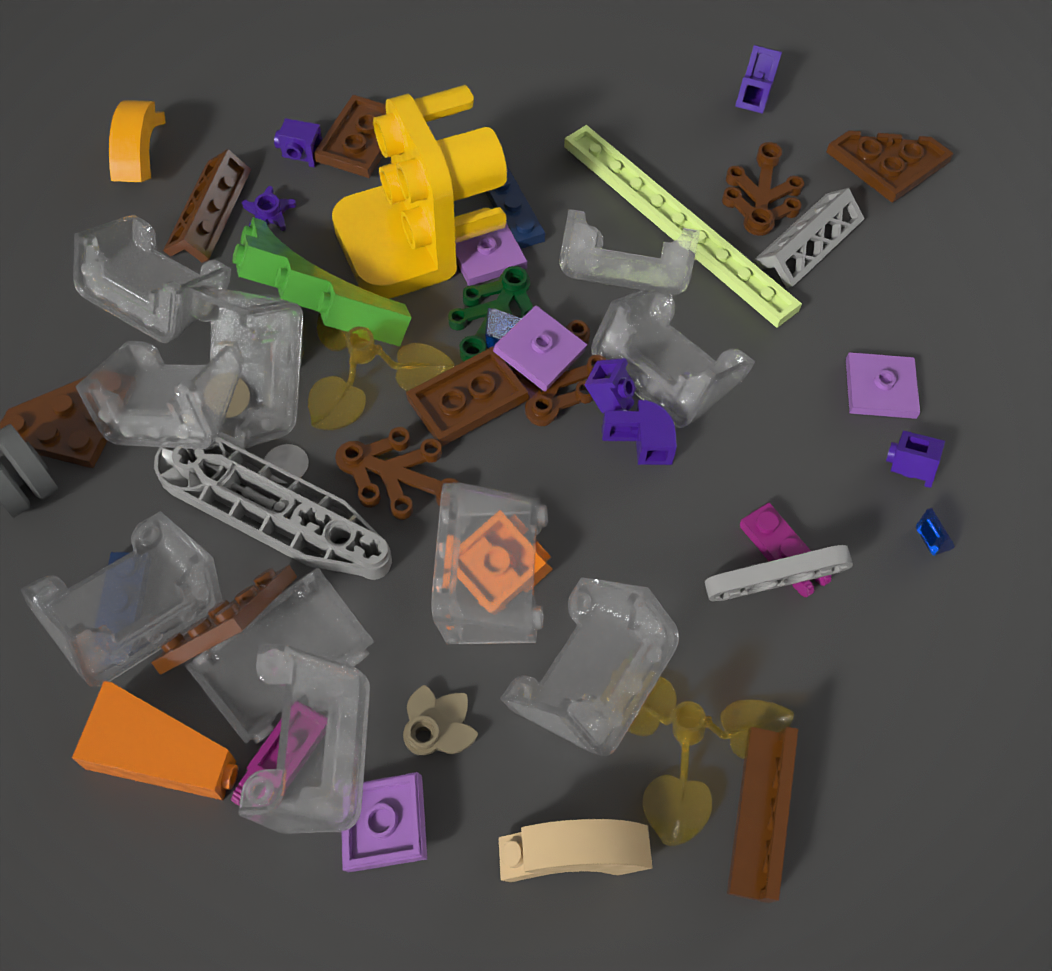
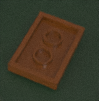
[314,95,386,178]
[406,347,529,447]

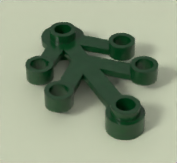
[448,266,533,362]

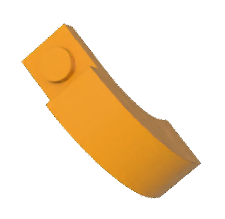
[109,100,165,182]

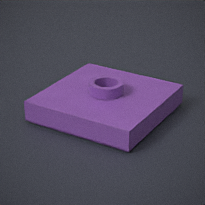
[456,223,527,286]
[493,305,587,392]
[846,352,920,419]
[340,772,427,873]

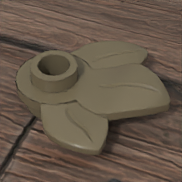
[403,685,478,755]

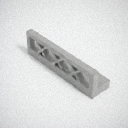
[754,188,864,288]

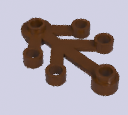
[722,142,804,236]
[513,320,606,426]
[335,427,464,520]

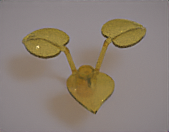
[308,312,455,430]
[610,671,794,846]

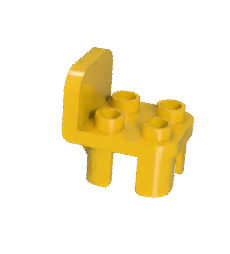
[332,85,507,299]

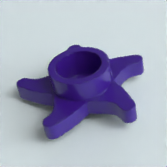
[242,186,296,231]

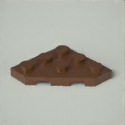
[826,130,954,203]
[0,370,137,468]
[151,565,297,675]

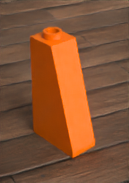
[72,681,238,800]

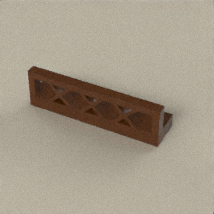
[163,149,251,263]
[727,726,798,903]

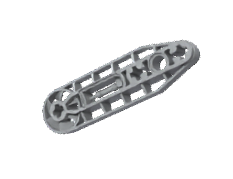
[154,429,392,580]

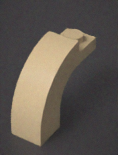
[499,819,653,882]

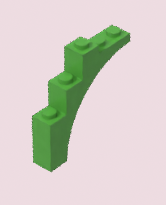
[232,217,412,346]

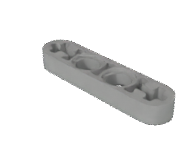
[704,545,853,601]

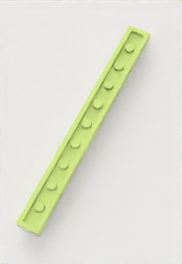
[564,125,802,328]

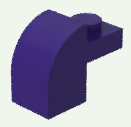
[735,45,782,114]
[602,400,677,465]

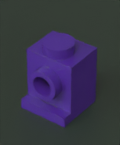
[274,118,322,168]
[584,358,637,413]
[886,430,945,488]

